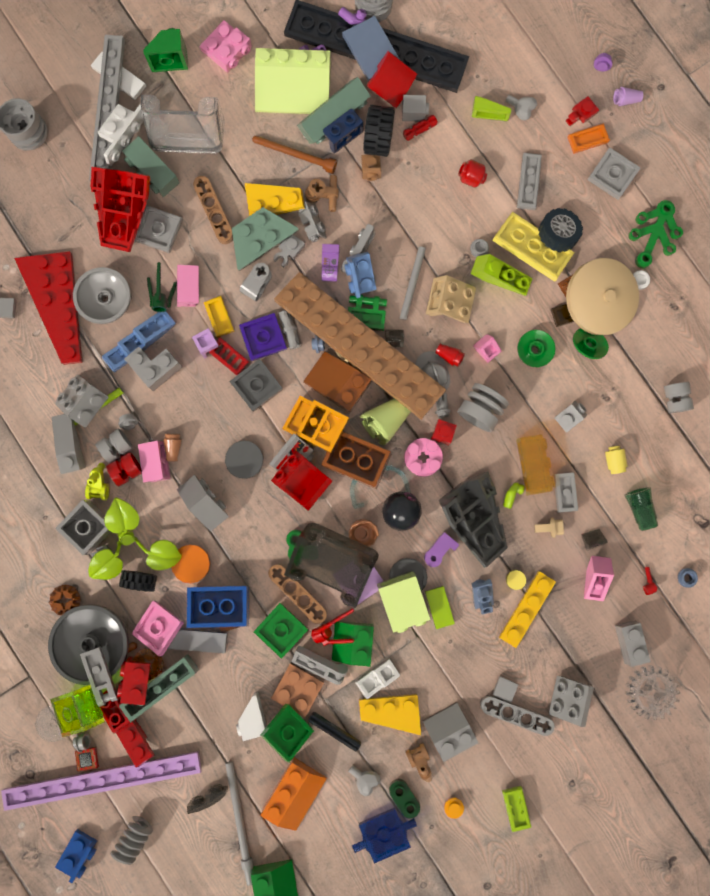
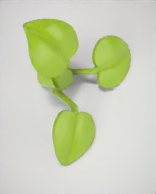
[88,497,182,580]

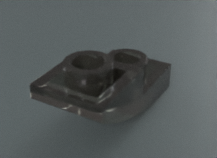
[187,784,228,814]

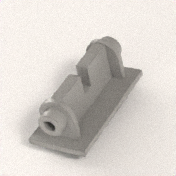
[298,201,327,242]

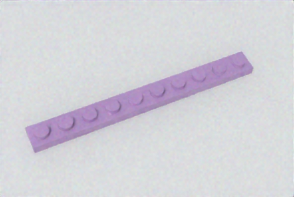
[1,751,202,811]

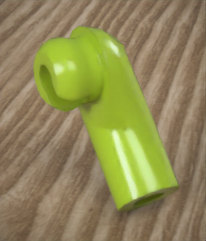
[503,482,525,509]

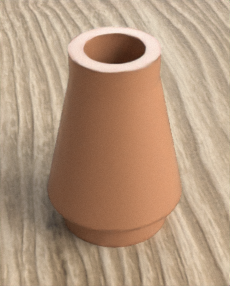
[163,434,182,461]

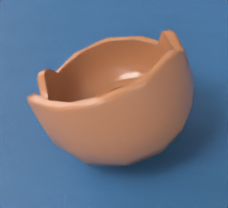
[348,519,379,548]

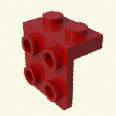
[117,656,151,705]

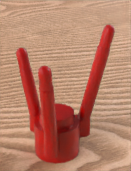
[311,608,355,646]

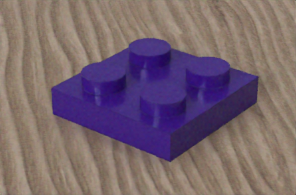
[239,313,287,362]

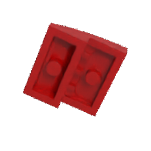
[367,51,417,108]

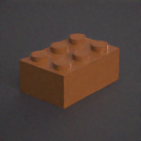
[321,432,392,490]

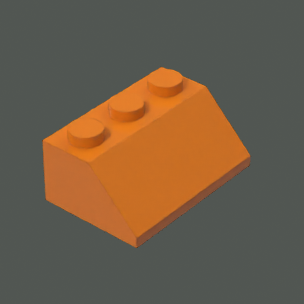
[260,757,327,831]

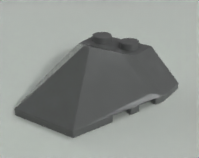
[439,471,508,568]

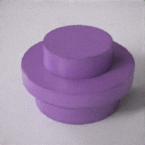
[594,53,613,72]

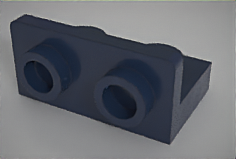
[323,109,363,154]

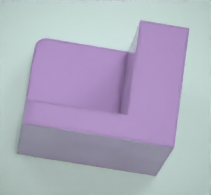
[192,328,219,359]

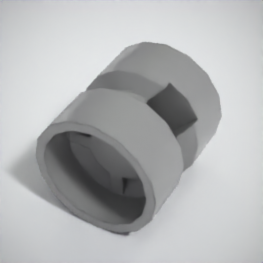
[664,382,694,413]
[95,428,133,464]

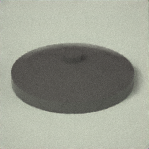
[48,604,129,685]

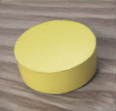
[506,570,526,590]

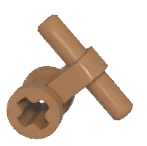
[305,175,339,212]
[405,743,432,782]

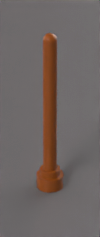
[252,136,338,174]

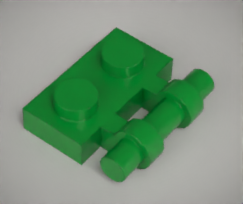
[348,294,387,331]

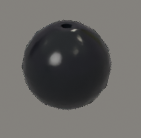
[382,491,422,531]

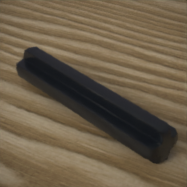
[308,712,361,752]

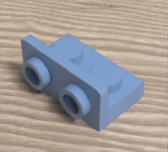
[344,252,376,298]

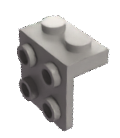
[55,374,108,428]

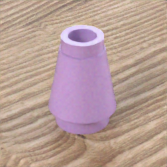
[613,87,643,106]

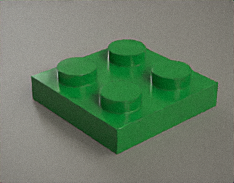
[254,602,308,659]
[260,704,314,763]

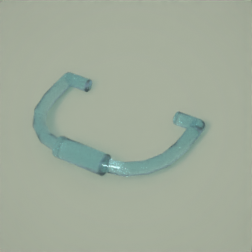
[350,466,411,509]

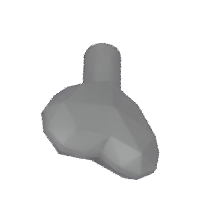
[506,95,537,121]
[348,765,380,796]

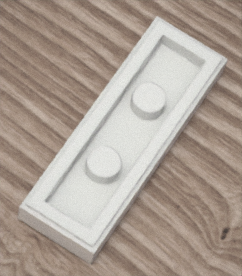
[91,52,146,100]

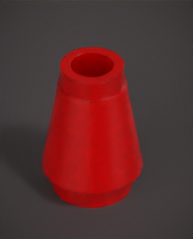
[435,343,465,367]

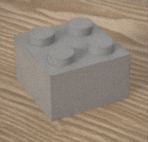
[55,500,111,555]

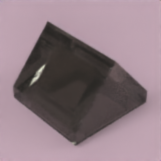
[385,330,404,347]
[581,529,608,551]

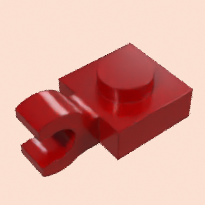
[566,96,599,126]

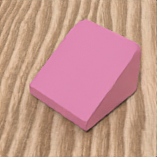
[473,334,502,363]

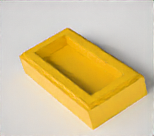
[203,296,235,338]

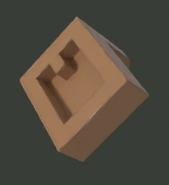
[361,155,381,181]

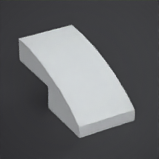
[355,659,400,699]

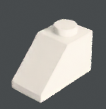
[236,692,267,741]

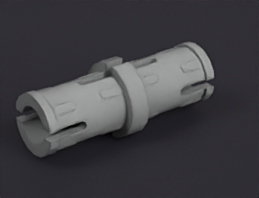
[278,310,301,349]

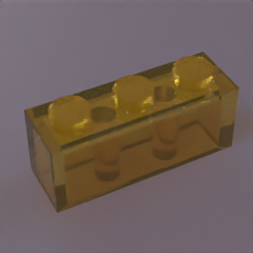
[516,434,555,496]

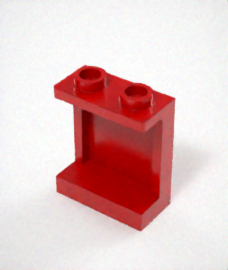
[271,450,332,511]

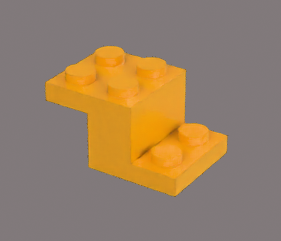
[282,396,349,453]

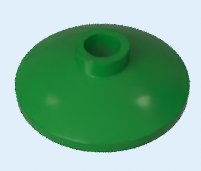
[573,328,609,359]
[517,330,556,368]

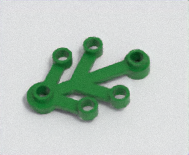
[628,200,683,269]

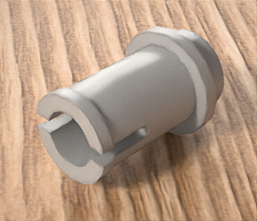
[435,393,450,418]

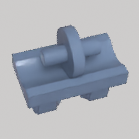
[471,579,494,614]

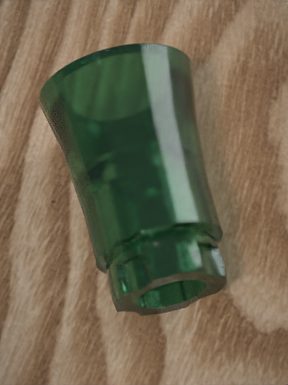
[624,487,658,531]

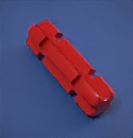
[403,115,438,141]

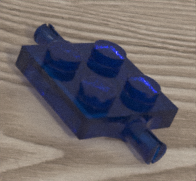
[352,807,417,864]

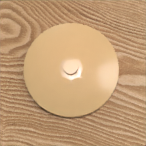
[566,258,639,335]

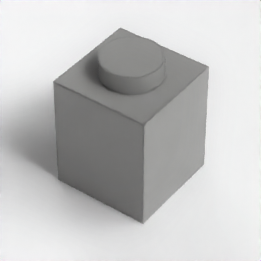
[402,95,429,122]

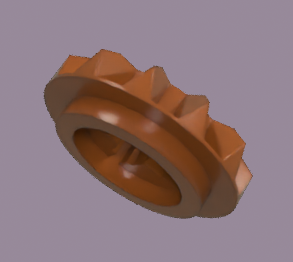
[48,585,81,616]

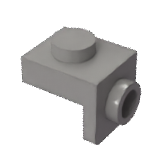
[554,401,587,433]

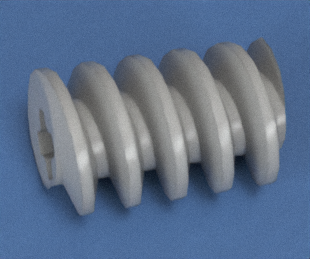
[110,816,153,865]

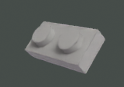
[553,472,578,513]

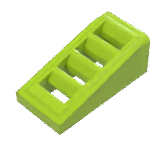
[472,96,511,121]

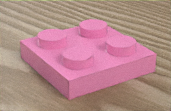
[131,601,184,656]

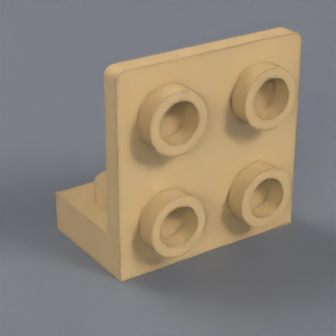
[426,275,476,323]

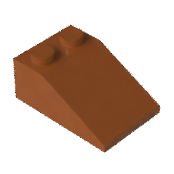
[303,351,372,414]

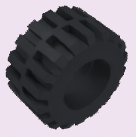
[363,105,395,157]

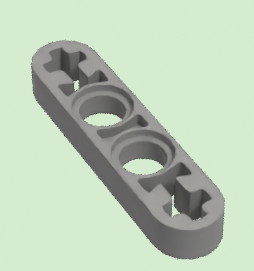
[480,695,555,736]

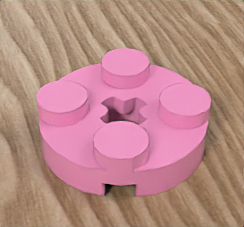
[404,438,443,477]

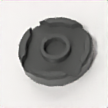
[225,441,264,479]
[389,558,428,591]

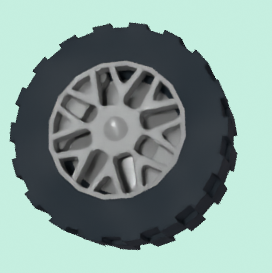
[538,208,583,252]

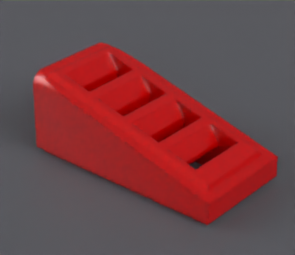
[208,337,249,376]

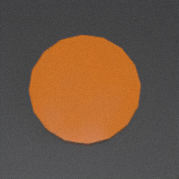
[172,545,211,584]

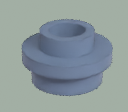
[312,334,325,353]
[677,568,698,588]

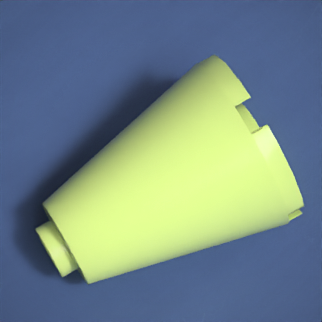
[360,398,411,446]

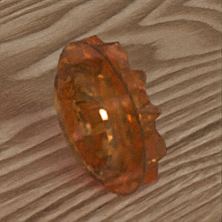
[133,648,164,680]

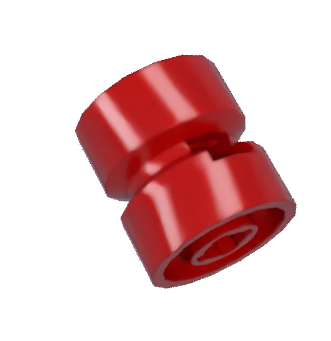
[106,452,142,487]

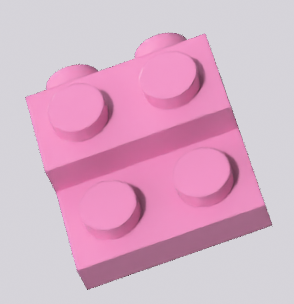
[199,20,252,73]

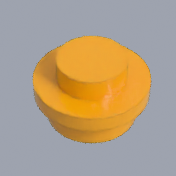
[444,797,464,819]

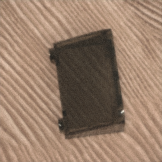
[284,523,379,608]

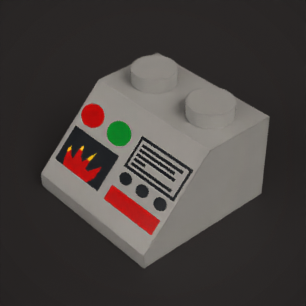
[269,434,314,471]

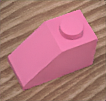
[584,556,614,601]

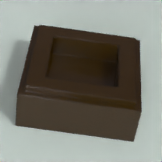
[551,304,574,327]

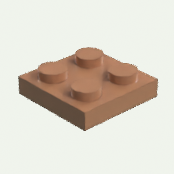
[271,663,324,718]

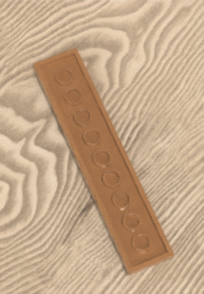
[274,272,446,420]

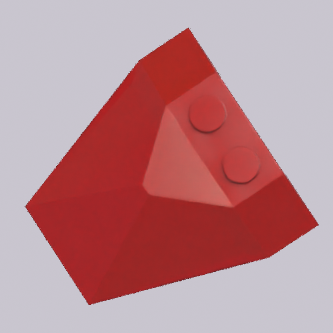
[90,167,150,252]

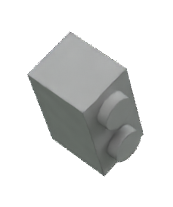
[615,621,651,667]

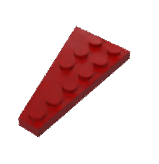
[14,251,83,365]

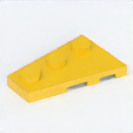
[245,183,305,216]
[359,694,421,735]

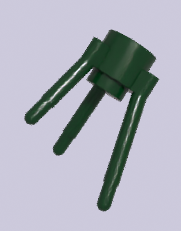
[147,262,177,312]

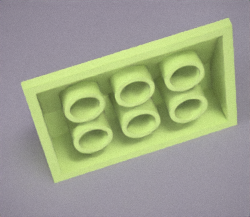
[255,48,331,114]

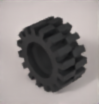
[119,570,157,592]

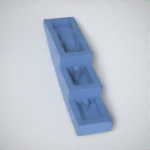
[102,312,176,373]

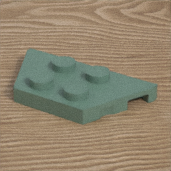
[232,207,299,271]

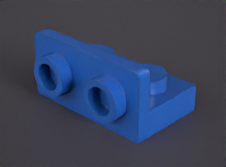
[55,829,98,883]

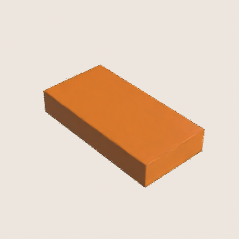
[568,123,610,154]

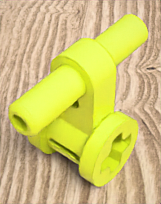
[85,463,109,501]

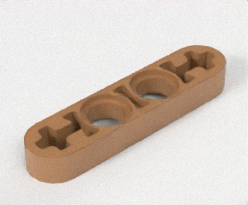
[193,176,233,244]
[268,564,327,624]

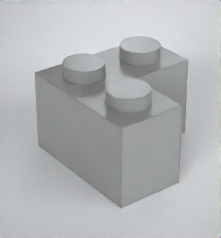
[124,347,182,391]
[176,475,229,531]

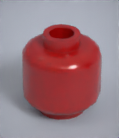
[458,159,488,188]

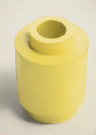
[605,445,628,474]

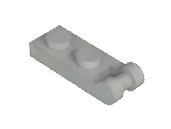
[80,646,119,707]
[291,646,348,685]

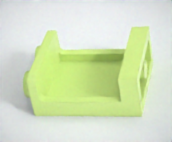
[377,572,430,633]

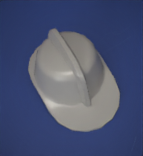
[415,351,450,390]

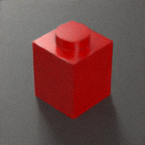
[431,419,457,446]

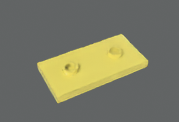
[492,212,575,282]

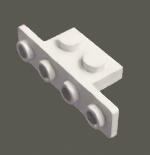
[98,99,150,166]

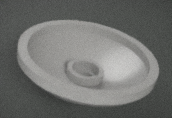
[73,267,131,324]

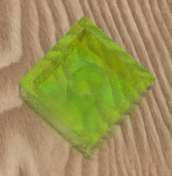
[50,685,105,738]

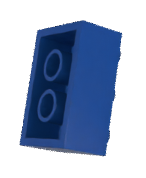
[187,586,249,628]

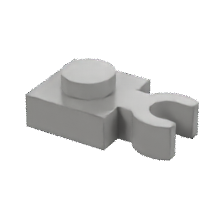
[273,235,305,268]

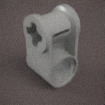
[240,263,272,301]

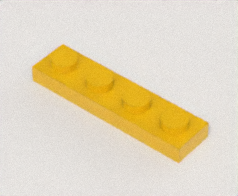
[499,571,556,648]

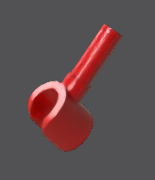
[643,567,657,595]

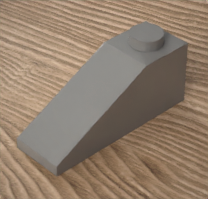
[52,414,86,474]

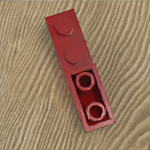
[94,690,155,768]

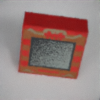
[75,747,99,771]

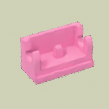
[177,265,199,307]
[138,441,171,483]

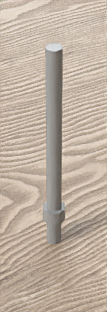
[225,762,254,886]

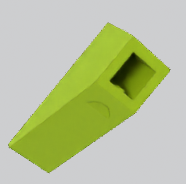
[471,254,532,296]

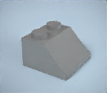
[423,703,478,762]

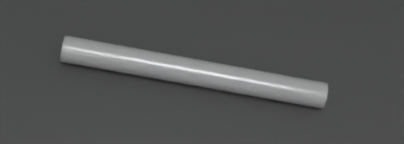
[400,247,426,320]

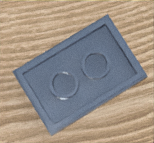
[342,16,399,82]

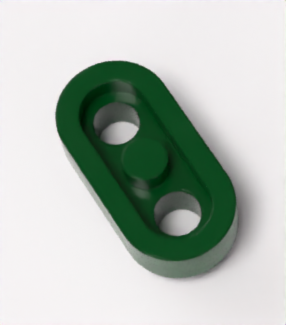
[389,779,420,819]

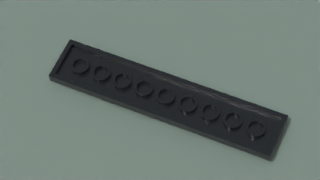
[284,0,469,93]

